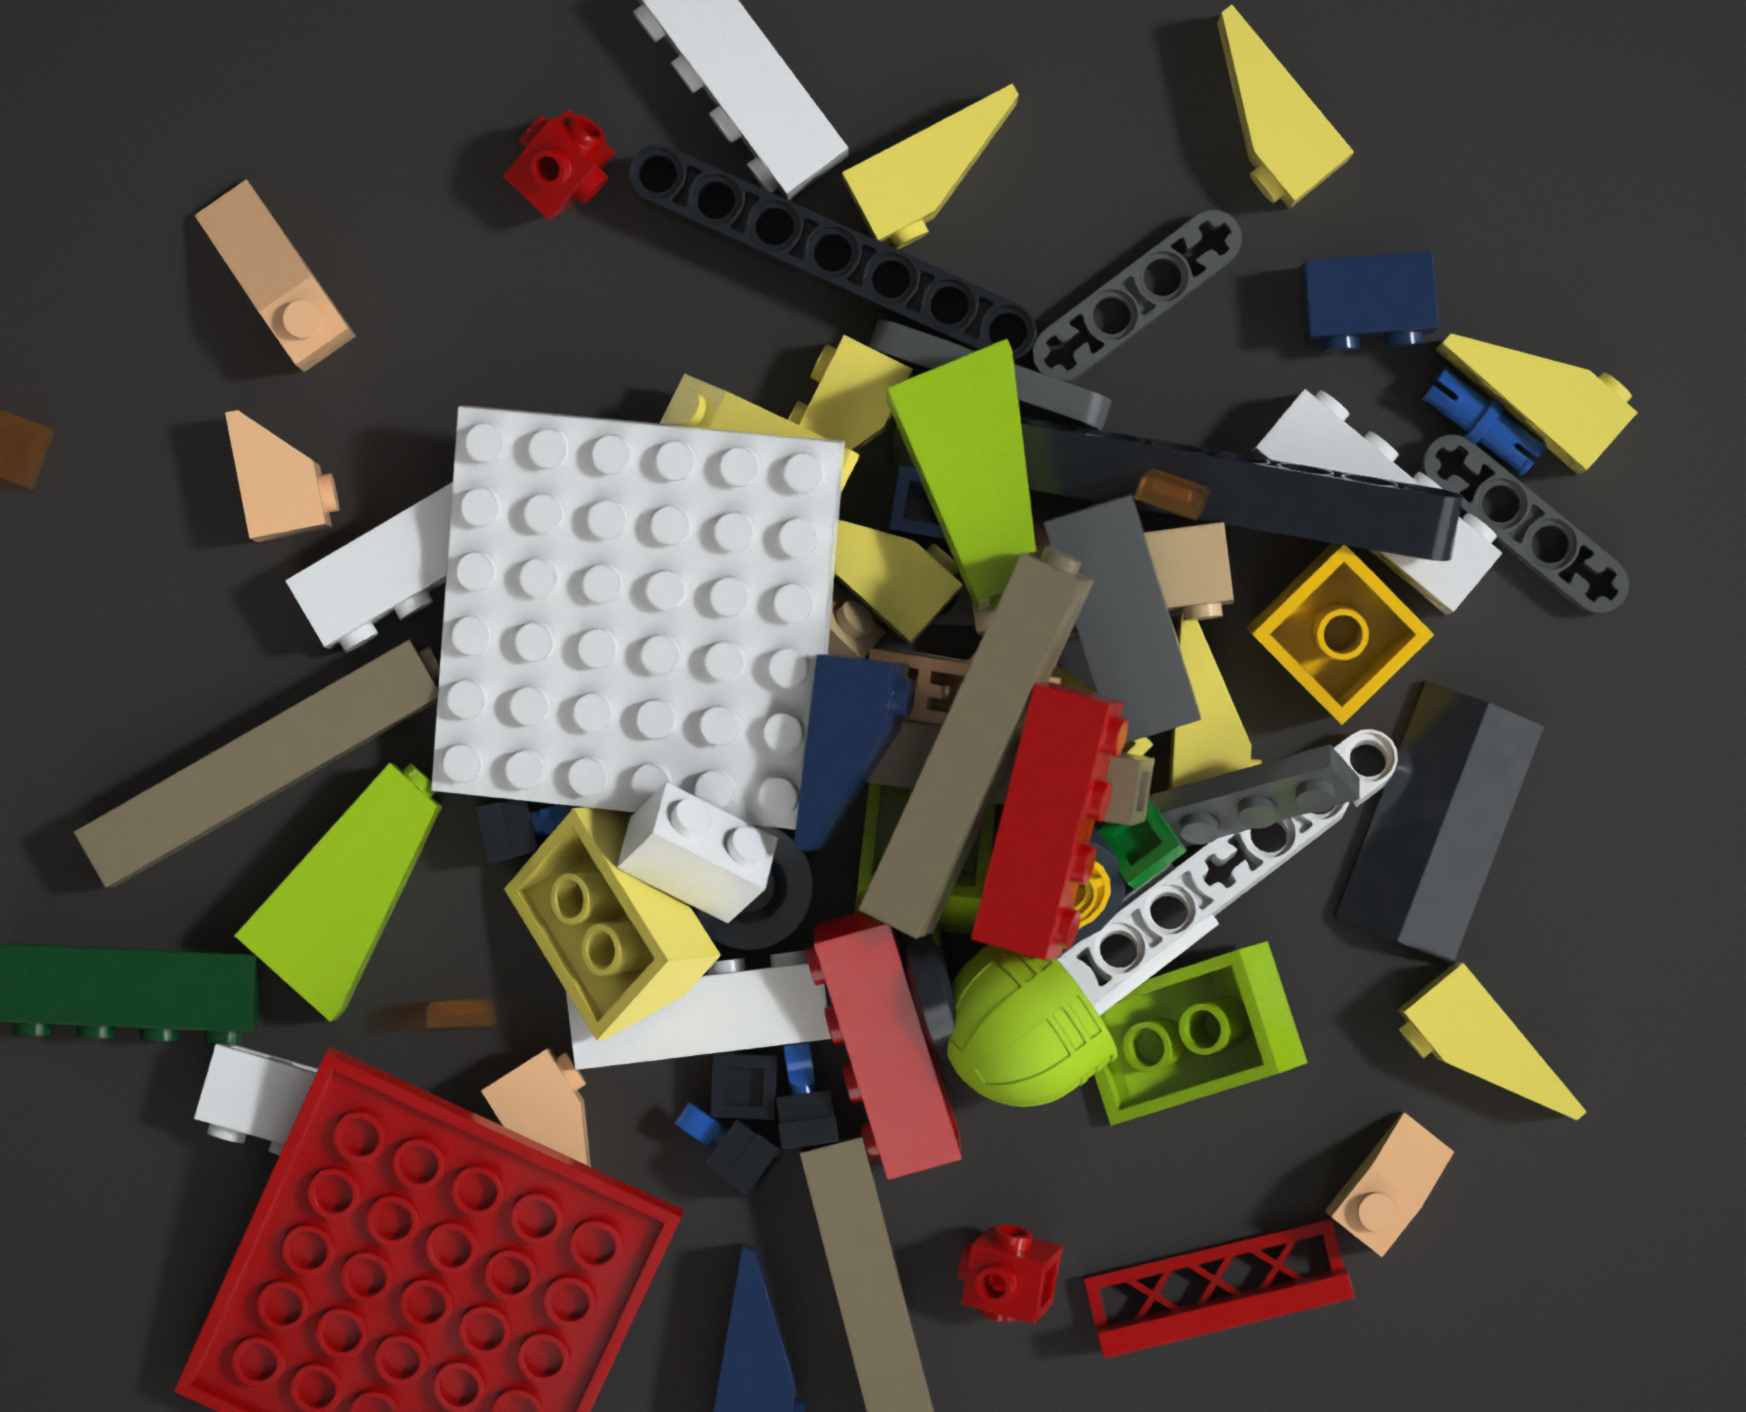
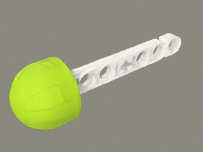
[947,729,1398,1107]

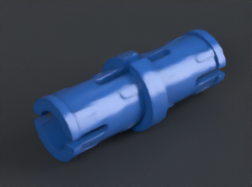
[1421,366,1547,476]

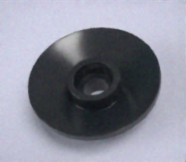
[689,825,813,950]

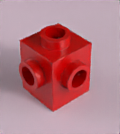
[502,109,616,220]
[957,1224,1063,1324]

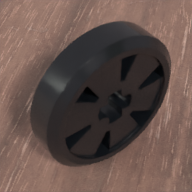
[901,921,959,1060]

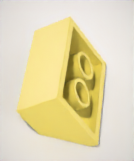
[504,807,721,1041]

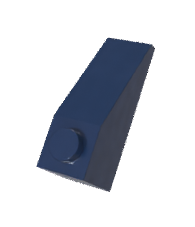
[793,654,915,851]
[713,1243,807,1412]

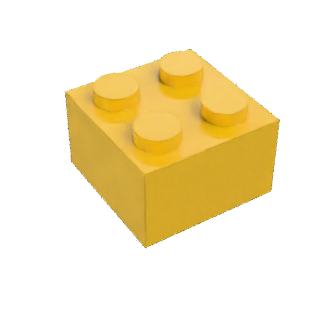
[1246,543,1434,725]

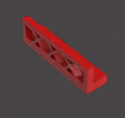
[1083,1218,1355,1359]

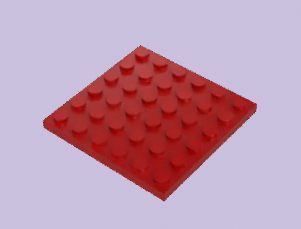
[174,1047,684,1412]

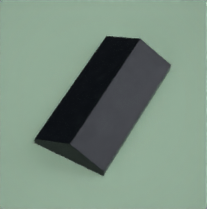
[1334,680,1545,964]

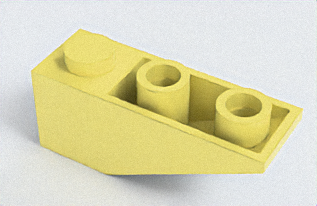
[788,335,913,452]

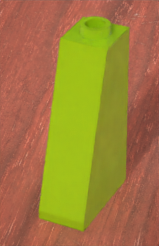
[887,339,1036,612]
[235,763,443,1022]

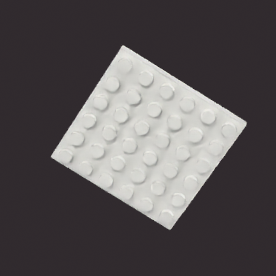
[431,405,845,829]

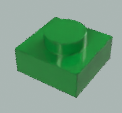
[1097,798,1187,889]

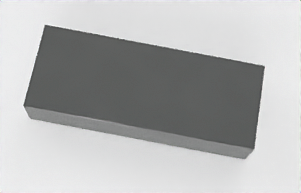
[1044,493,1202,743]

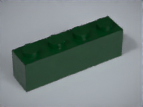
[0,943,263,1044]

